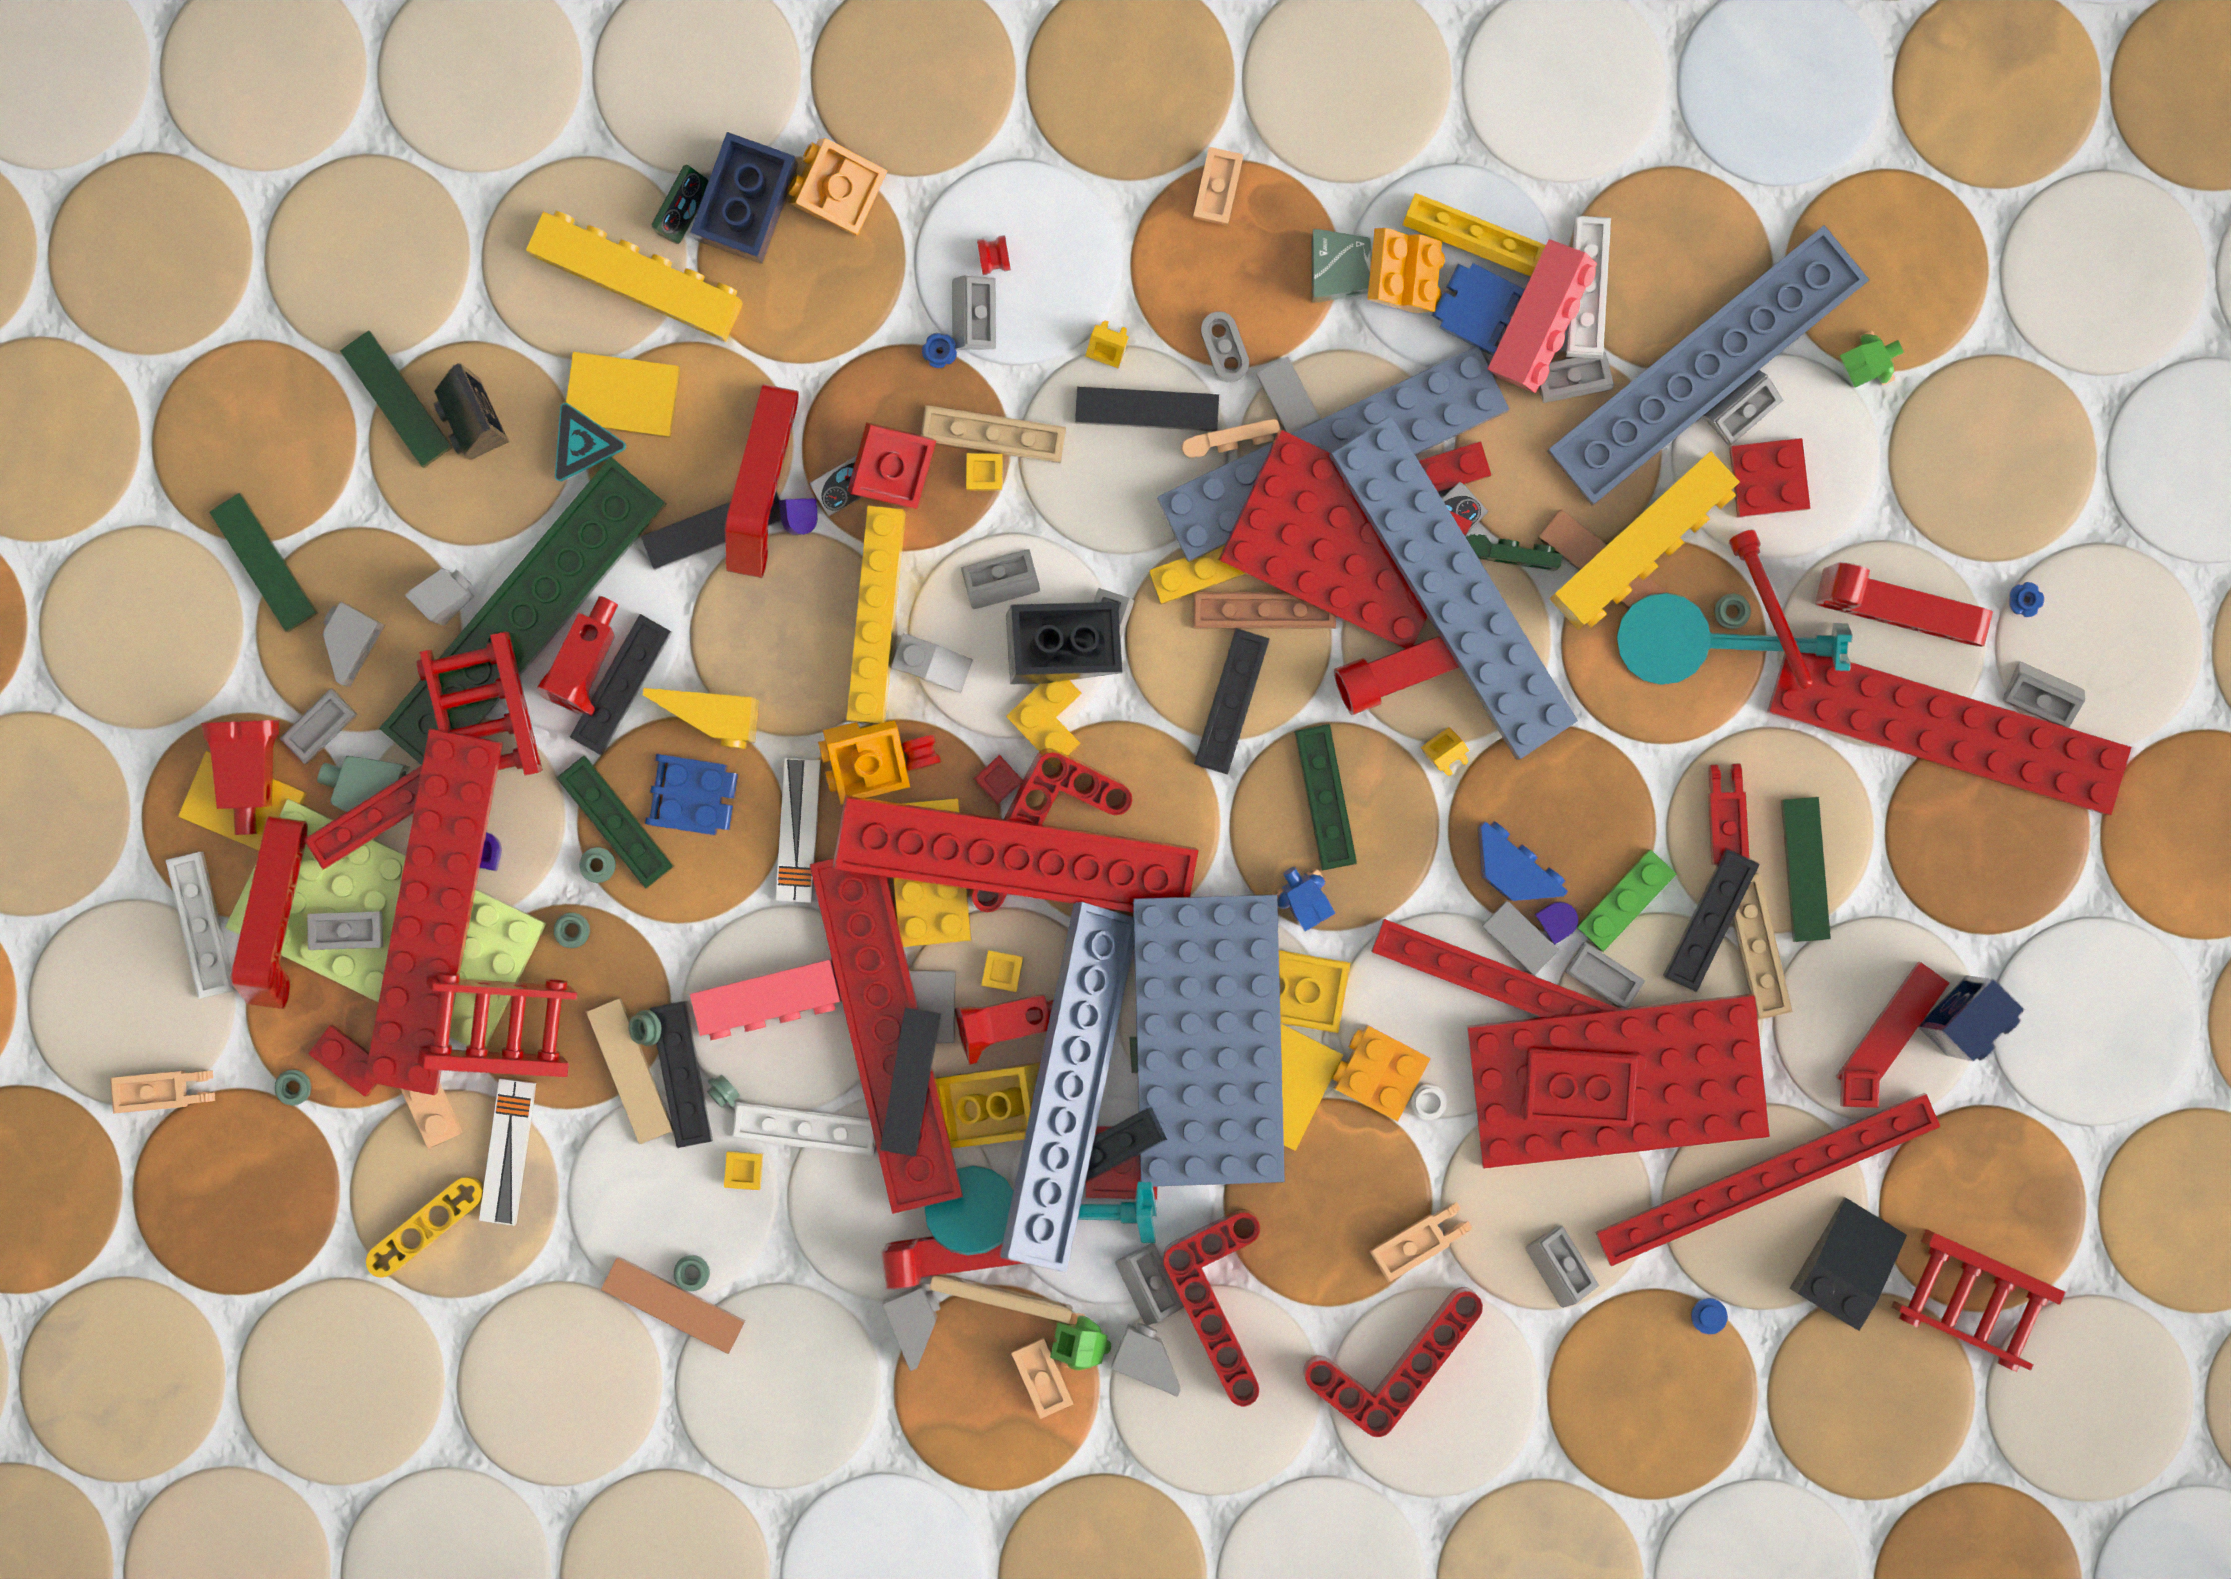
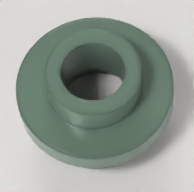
[1714,593,1751,629]
[579,847,616,883]
[554,913,590,948]
[629,1010,661,1046]
[275,1069,312,1106]
[707,1074,740,1108]
[674,1255,710,1291]

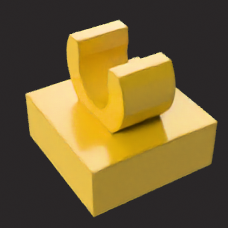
[1085,320,1129,369]
[1420,727,1469,776]

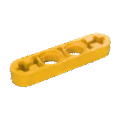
[366,1176,484,1278]

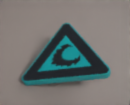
[555,403,626,482]

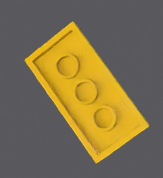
[894,798,972,947]

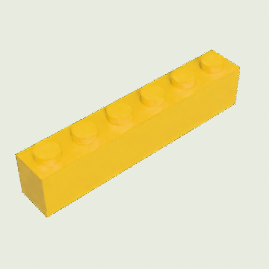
[526,210,743,342]
[1549,451,1740,630]
[847,506,906,725]

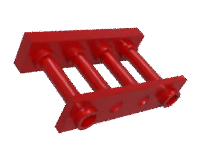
[416,632,543,776]
[418,972,577,1077]
[1891,1229,2066,1372]

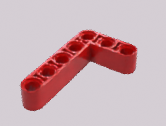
[725,384,799,578]
[1815,562,1993,647]
[969,748,1133,912]
[231,816,308,1009]
[1163,1209,1260,1407]
[881,1236,1024,1289]
[1303,1287,1483,1437]

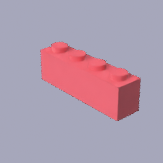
[1487,239,1597,393]
[690,959,842,1040]

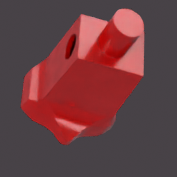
[536,596,618,716]
[201,720,280,835]
[955,995,1053,1065]

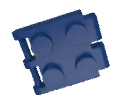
[1431,263,1525,356]
[645,754,738,835]

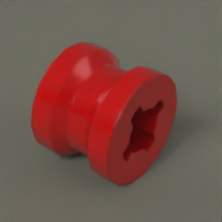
[977,235,1011,275]
[901,735,941,772]

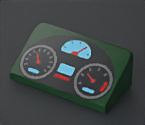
[651,164,709,244]

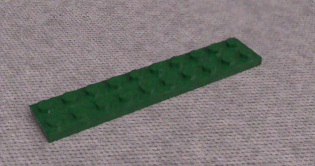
[379,457,666,765]

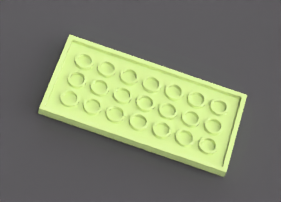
[225,799,546,1047]

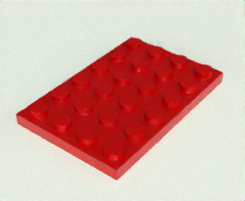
[1218,429,1472,649]

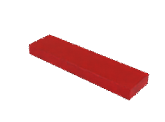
[303,765,422,870]
[1836,962,1950,1081]

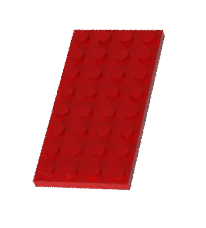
[1467,994,1770,1169]

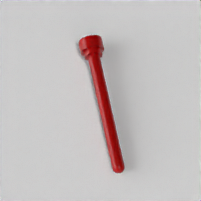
[1729,530,1813,689]

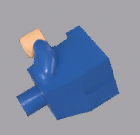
[1271,867,1336,932]

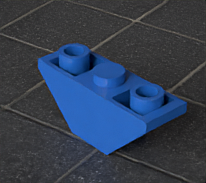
[1477,821,1568,901]

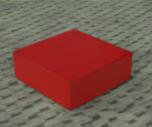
[974,755,1023,805]
[1840,1070,1880,1108]

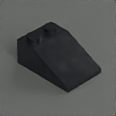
[434,363,509,460]
[1006,602,1123,684]
[1789,1197,1907,1331]

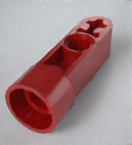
[1334,636,1459,715]

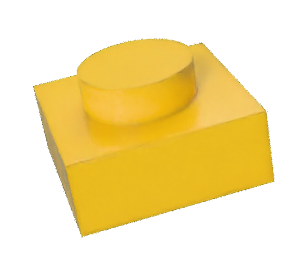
[966,453,1003,491]
[981,950,1023,992]
[724,1151,764,1190]

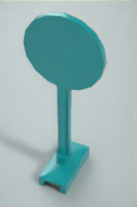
[1617,592,1852,685]
[925,1166,1157,1255]

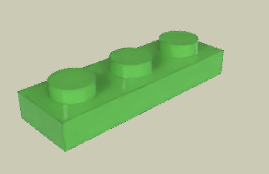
[1577,849,1676,952]

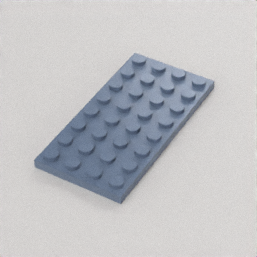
[1133,894,1285,1187]

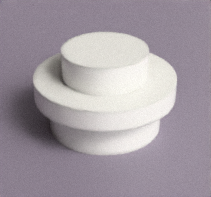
[1411,1084,1447,1120]

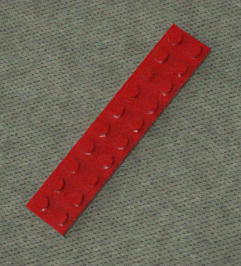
[1767,652,2132,816]
[364,728,503,1096]
[833,795,1199,912]
[810,858,963,1214]

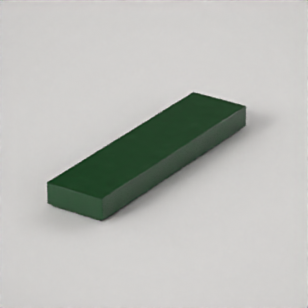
[340,330,453,468]
[209,493,318,632]
[1294,724,1357,871]
[556,755,675,889]
[1781,797,1831,942]

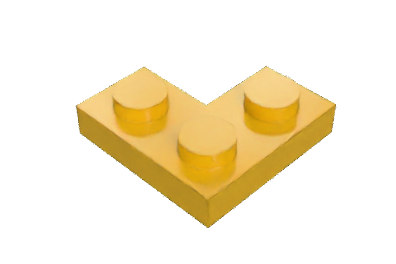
[1006,680,1082,768]

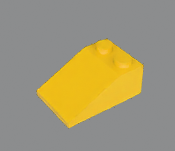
[643,688,759,749]
[935,1062,1041,1148]

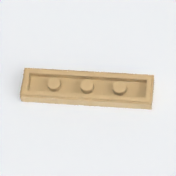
[921,405,1066,464]
[1732,873,1793,1020]
[586,998,673,1145]
[930,1274,1073,1324]

